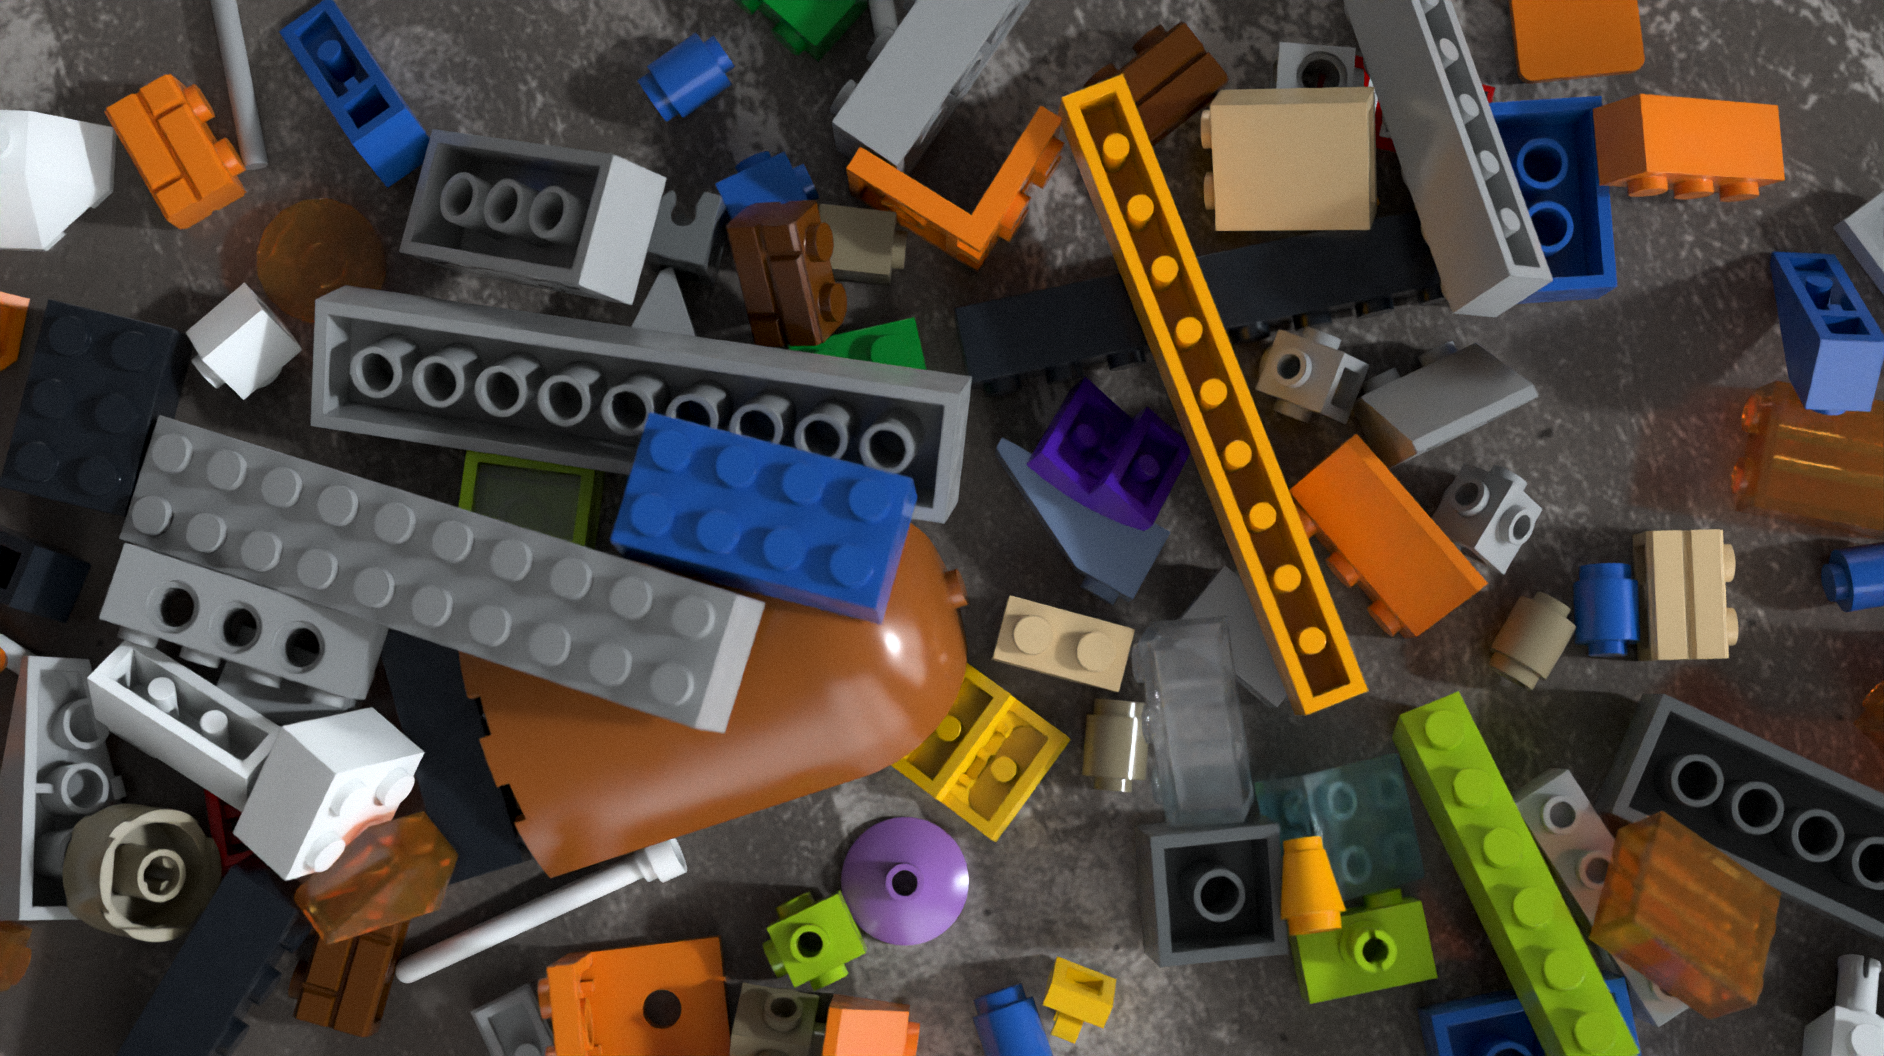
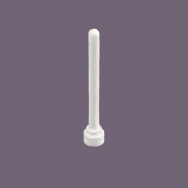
[395,838,687,983]

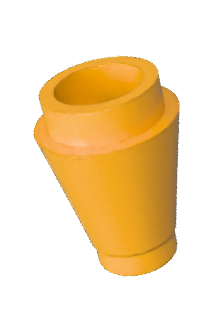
[1280,836,1346,935]

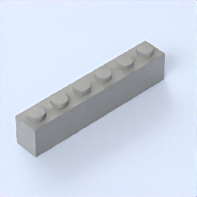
[1343,0,1553,317]

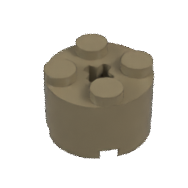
[63,803,222,942]

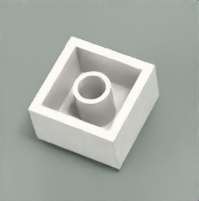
[233,707,425,881]

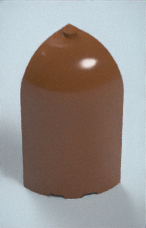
[458,523,969,878]

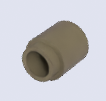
[1487,591,1577,691]
[1082,699,1150,792]

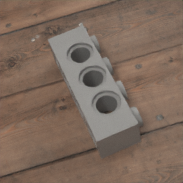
[99,543,389,708]
[1511,768,1713,1027]

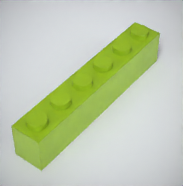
[1392,691,1640,1056]

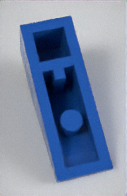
[278,0,430,188]
[1770,252,1884,415]

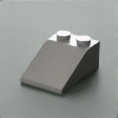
[1352,341,1539,470]

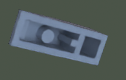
[994,437,1171,606]

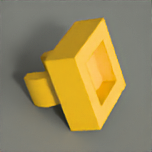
[1043,956,1117,1044]

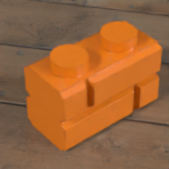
[104,74,246,230]

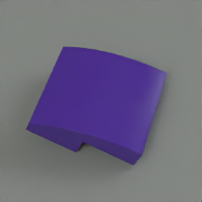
[1026,377,1191,531]

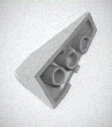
[0,656,127,921]

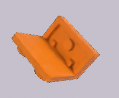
[1508,0,1645,84]

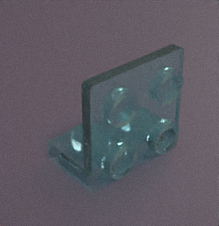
[1254,753,1425,901]

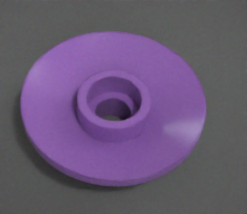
[841,817,969,946]

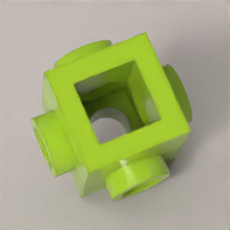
[762,890,867,991]

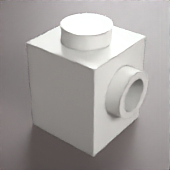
[186,283,302,400]

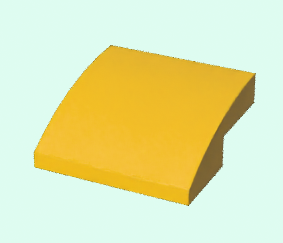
[891,663,1071,842]

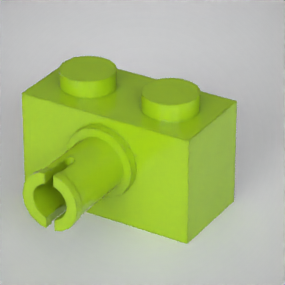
[1286,888,1438,1004]

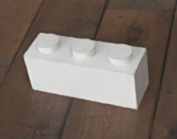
[87,640,281,812]

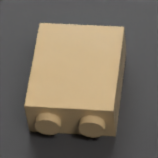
[1201,87,1377,231]

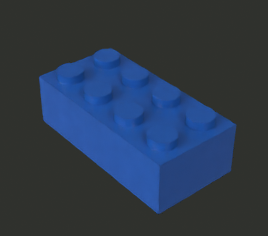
[610,412,917,625]

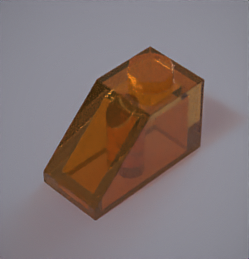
[294,811,458,945]

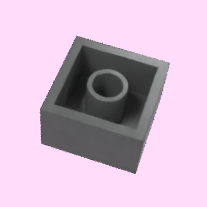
[1134,813,1288,967]

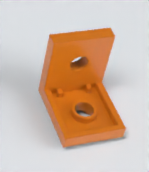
[846,105,1065,273]
[538,935,732,1056]

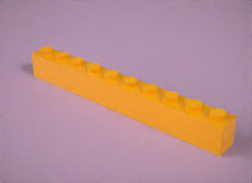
[1058,74,1368,715]

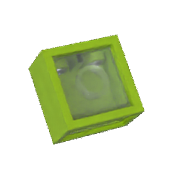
[458,450,605,550]

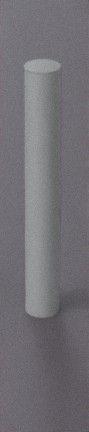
[210,0,269,170]

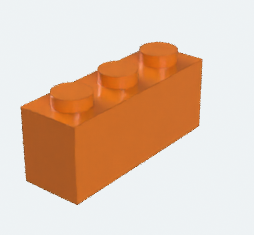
[1593,94,1785,202]

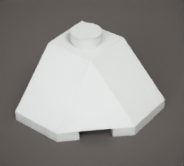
[0,110,117,251]

